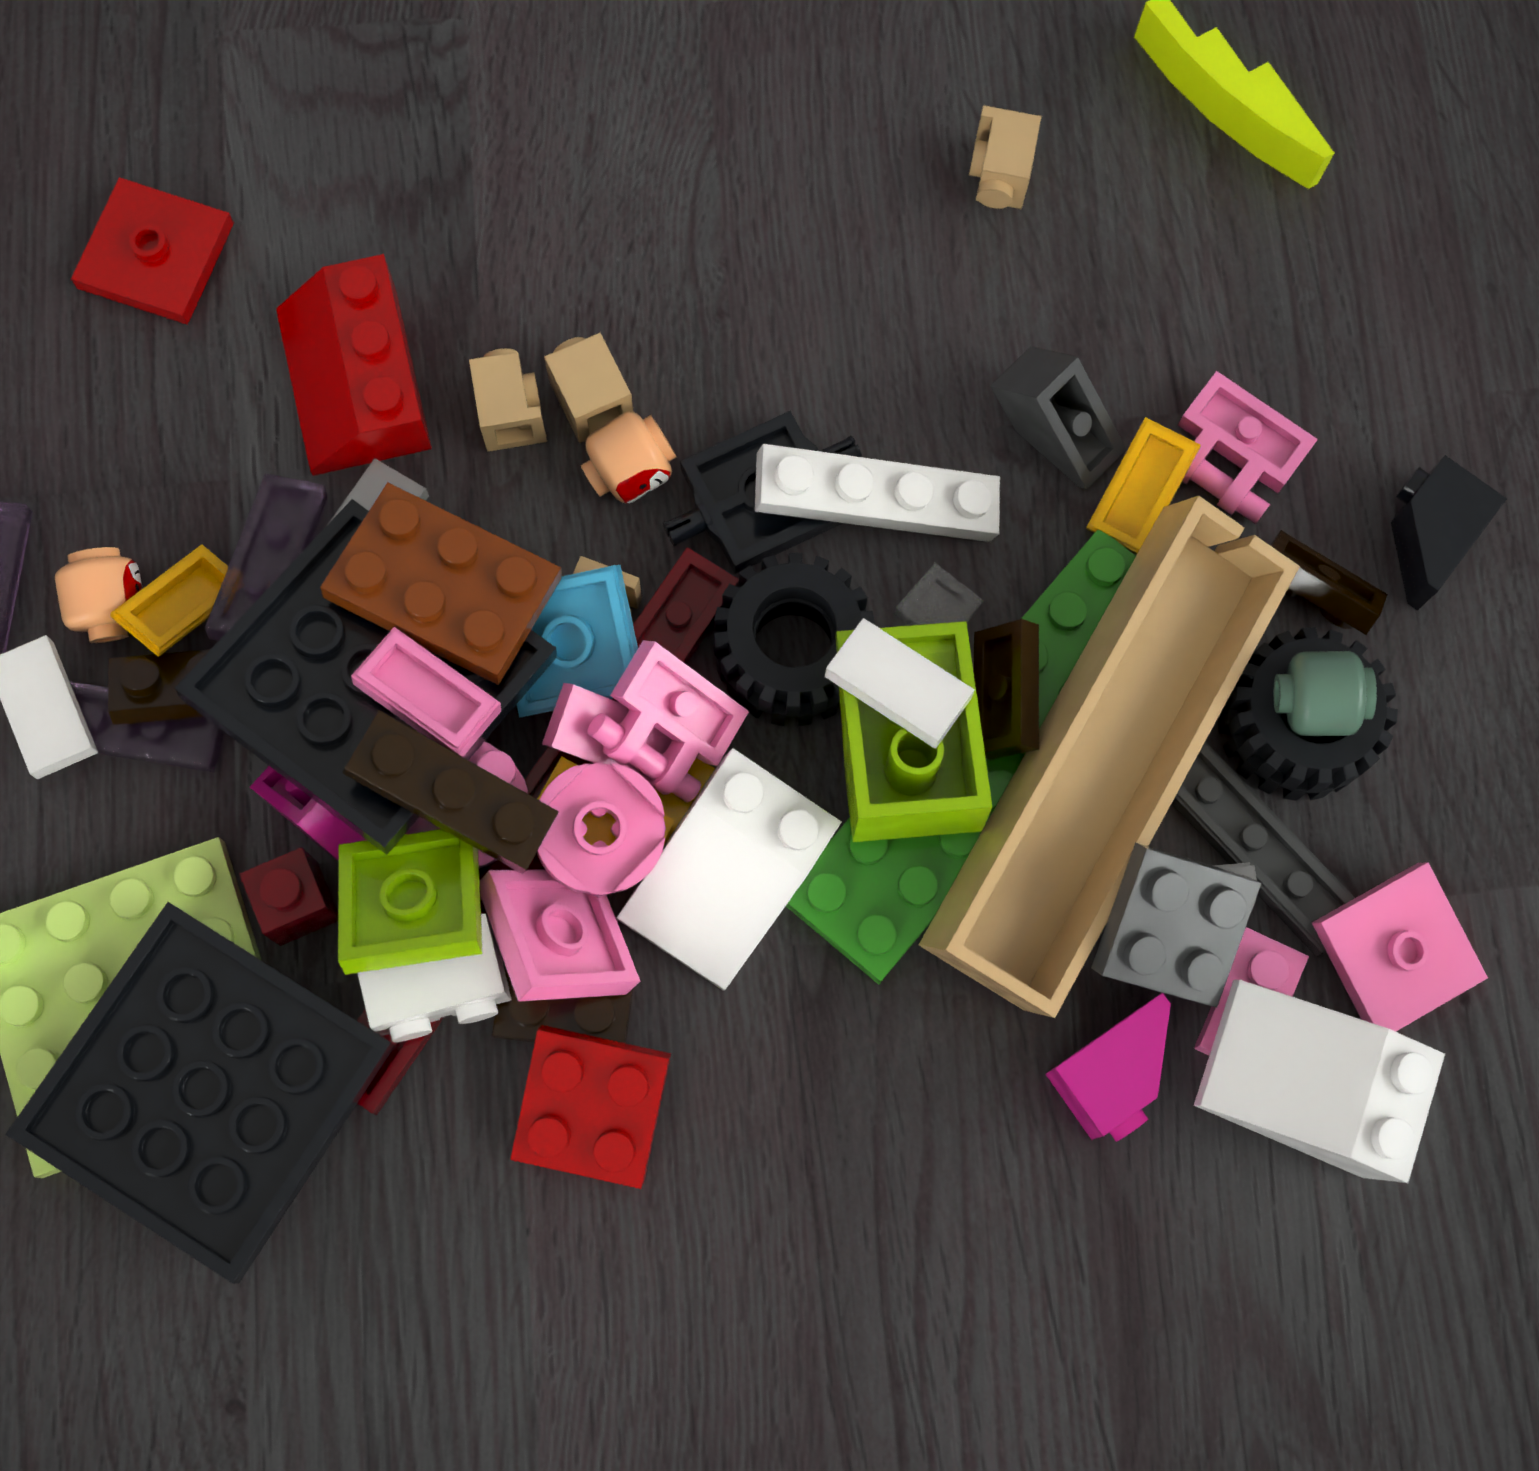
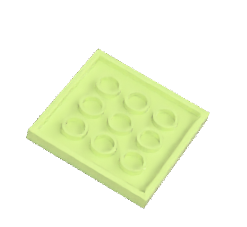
[0,837,262,1178]

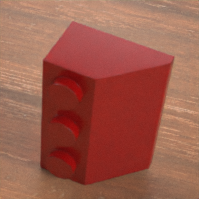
[276,254,432,476]

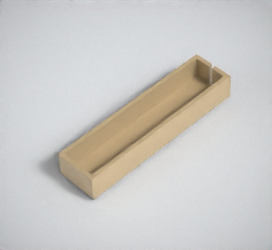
[919,496,1300,1018]

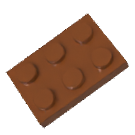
[320,482,562,685]

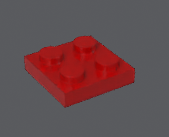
[510,1025,671,1189]

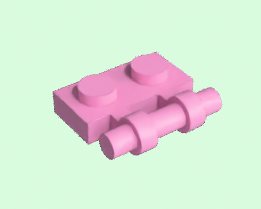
[1178,371,1318,524]
[587,640,749,802]

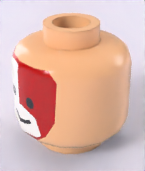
[581,411,677,504]
[55,547,143,643]

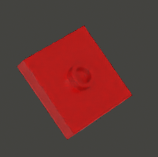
[71,177,234,325]

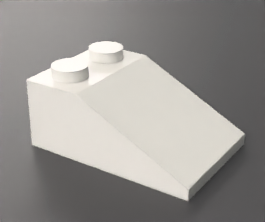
[616,748,841,991]
[1194,980,1445,1183]

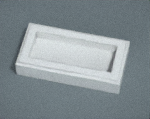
[825,618,975,749]
[0,635,98,779]

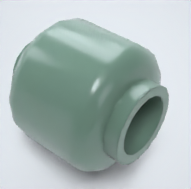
[1273,651,1377,736]

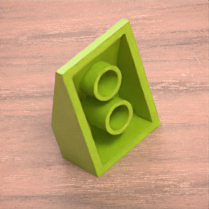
[836,621,992,842]

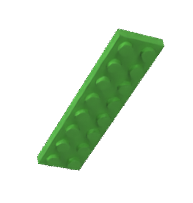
[786,530,1136,985]

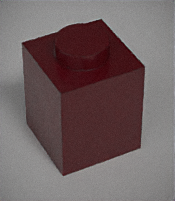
[239,847,338,946]

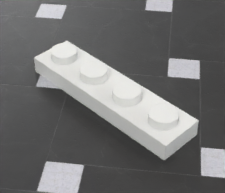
[755,444,1000,542]

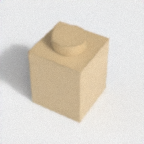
[544,333,633,443]

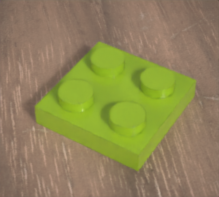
[338,829,483,975]

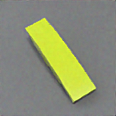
[1134,0,1334,189]

